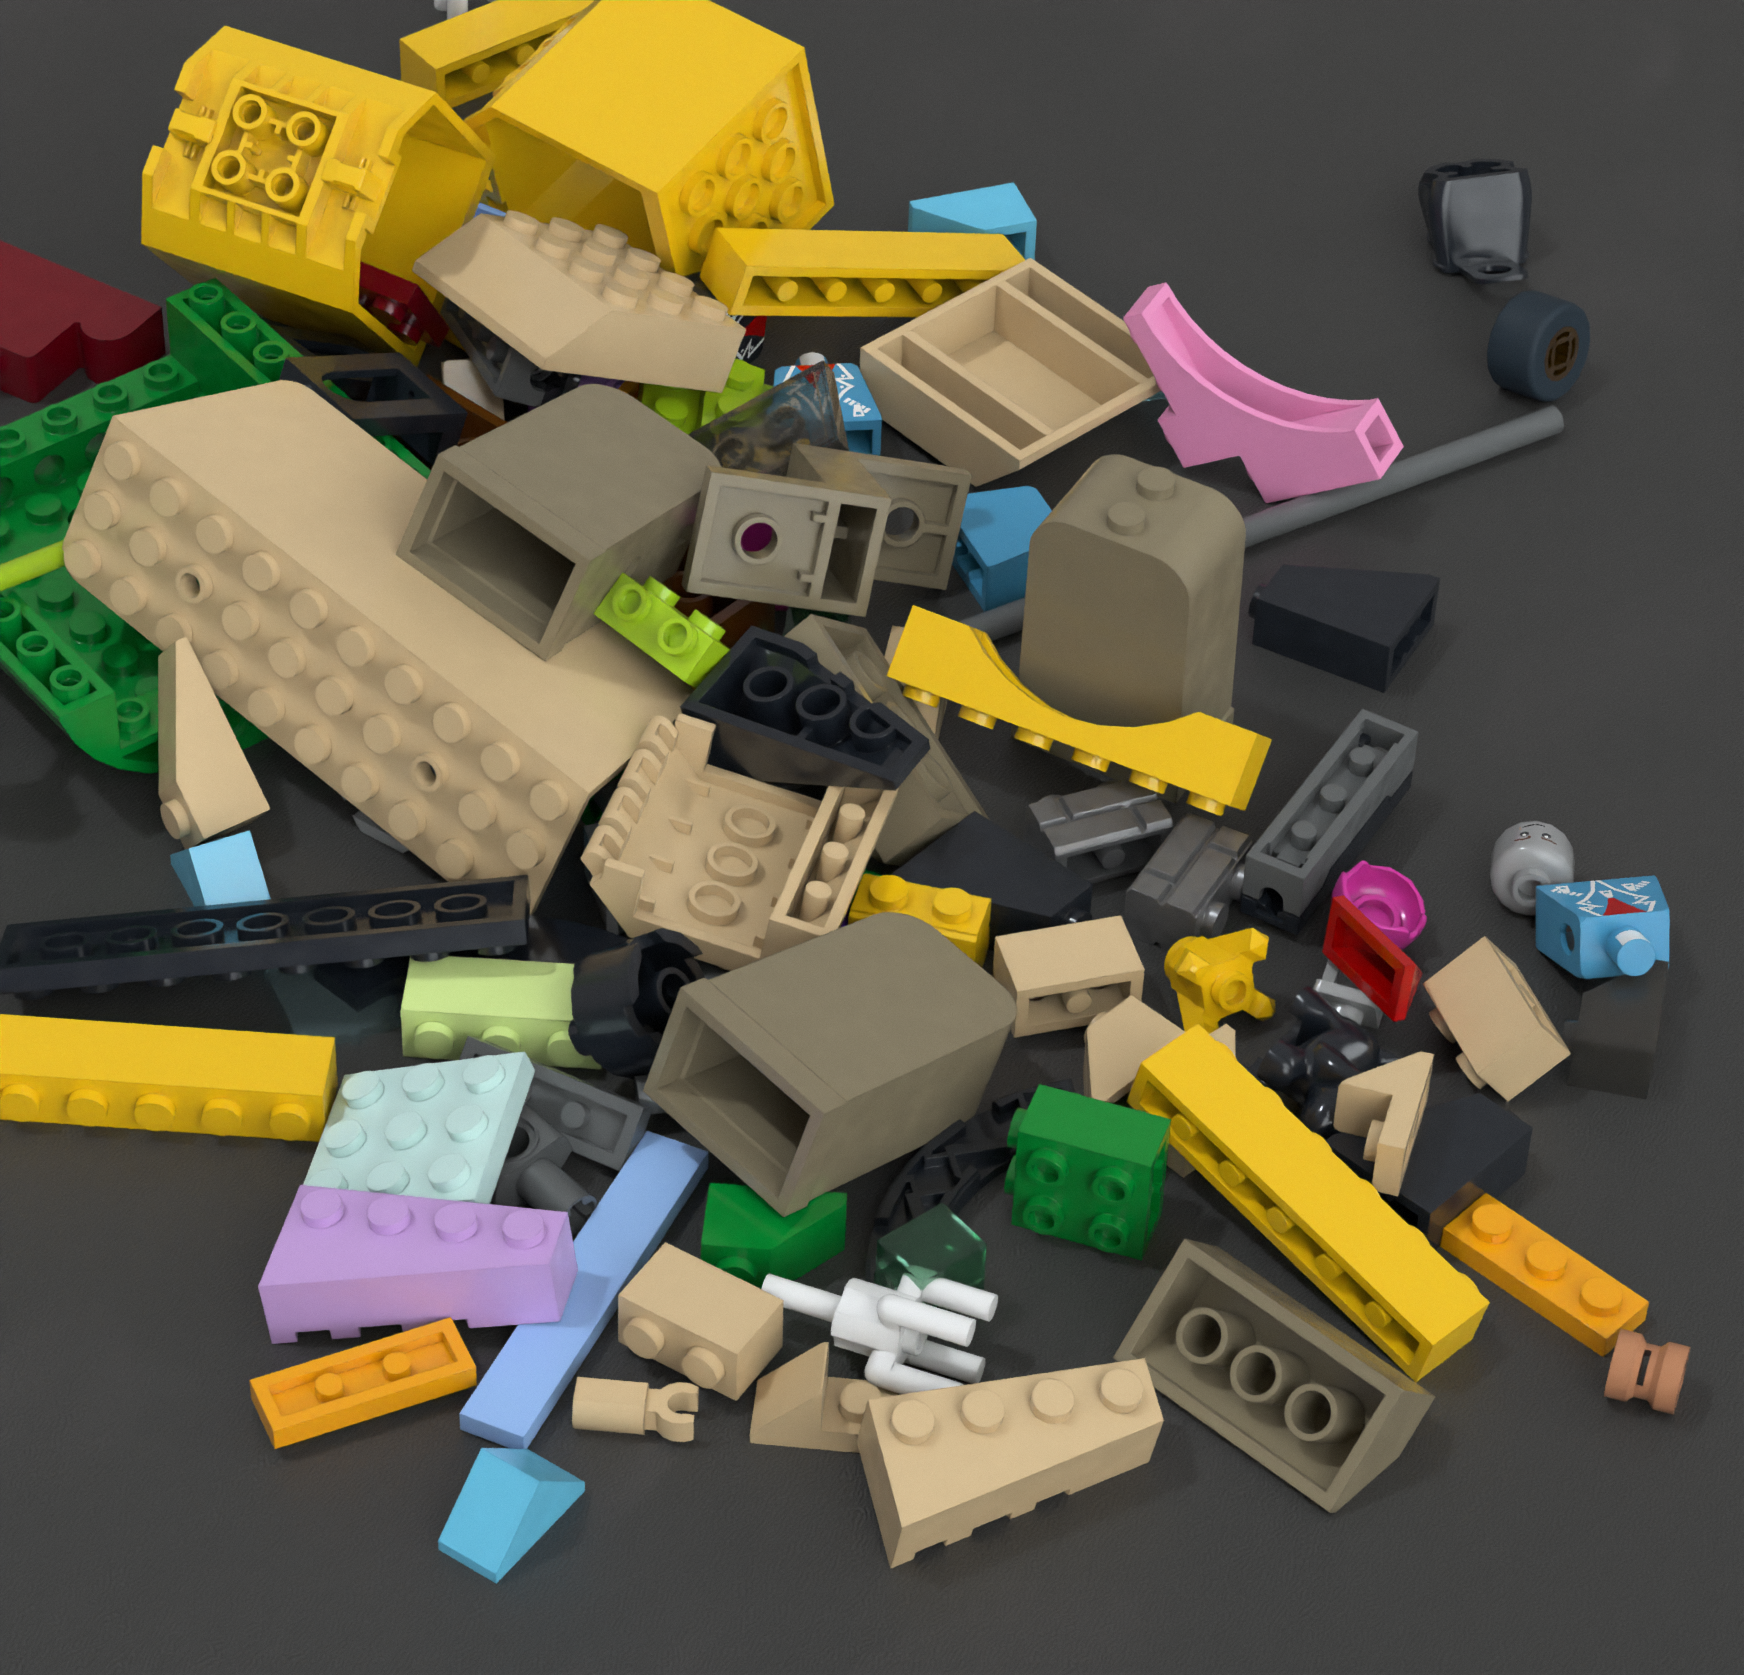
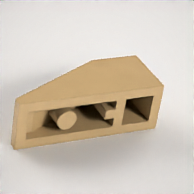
[158,636,270,850]

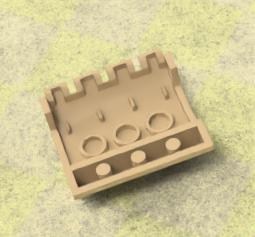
[581,713,899,971]

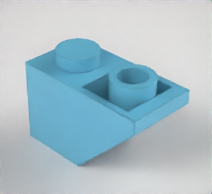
[908,182,1037,260]

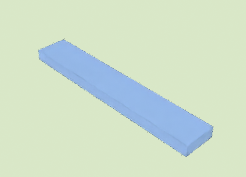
[459,1130,708,1449]

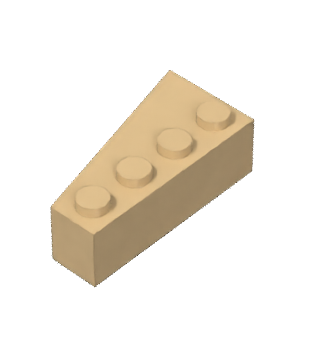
[857,1358,1164,1569]

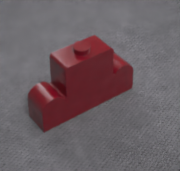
[0,240,166,403]

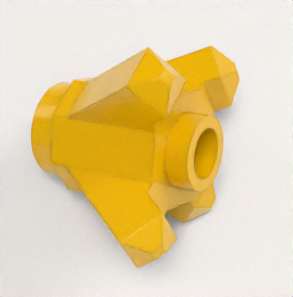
[1164,928,1276,1034]

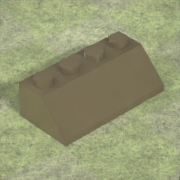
[784,614,990,866]
[1113,1239,1436,1513]

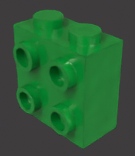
[1004,1084,1171,1261]

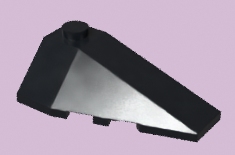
[680,625,931,791]

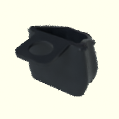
[1418,159,1532,284]

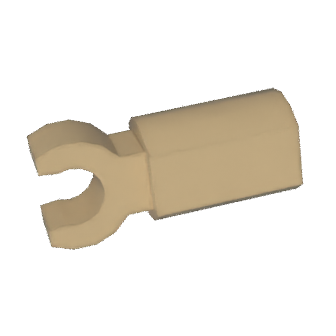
[572,1377,699,1442]

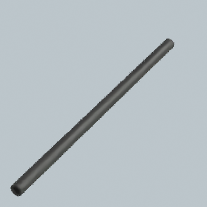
[958,406,1564,641]

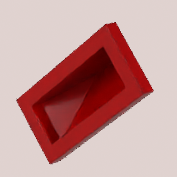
[1322,895,1423,1022]

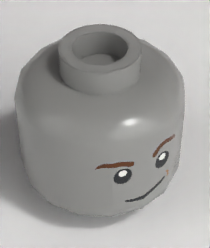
[1490,821,1575,916]

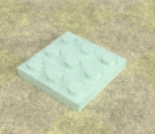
[303,1051,535,1204]

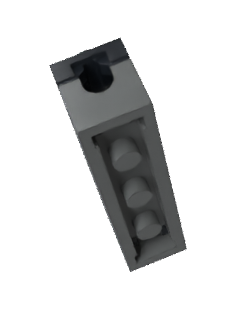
[440,297,581,407]
[1240,709,1419,935]

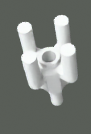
[761,1270,998,1394]

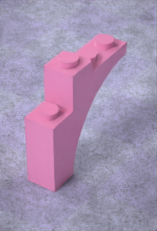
[1123,282,1404,504]

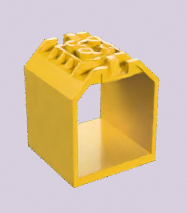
[463,0,835,276]
[141,26,497,367]

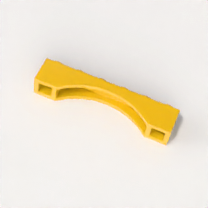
[886,605,1272,816]

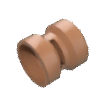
[1604,1329,1691,1415]

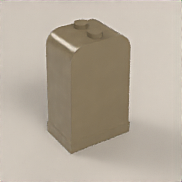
[396,384,721,661]
[1011,454,1246,804]
[643,912,1017,1217]

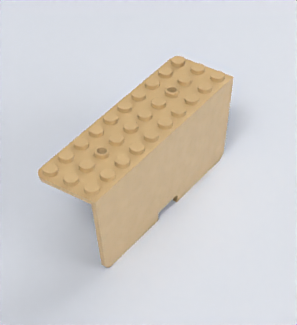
[62,380,694,915]

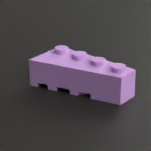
[258,1185,578,1344]

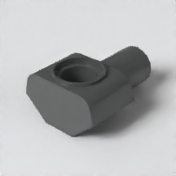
[490,1102,597,1235]

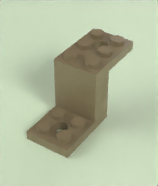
[681,443,972,617]

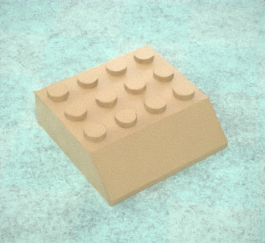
[412,210,746,393]
[860,258,1161,487]

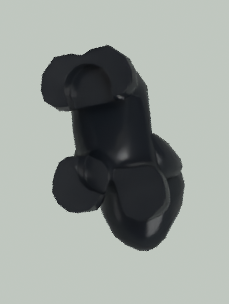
[1242,986,1399,1140]

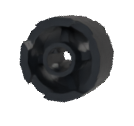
[568,928,705,1079]

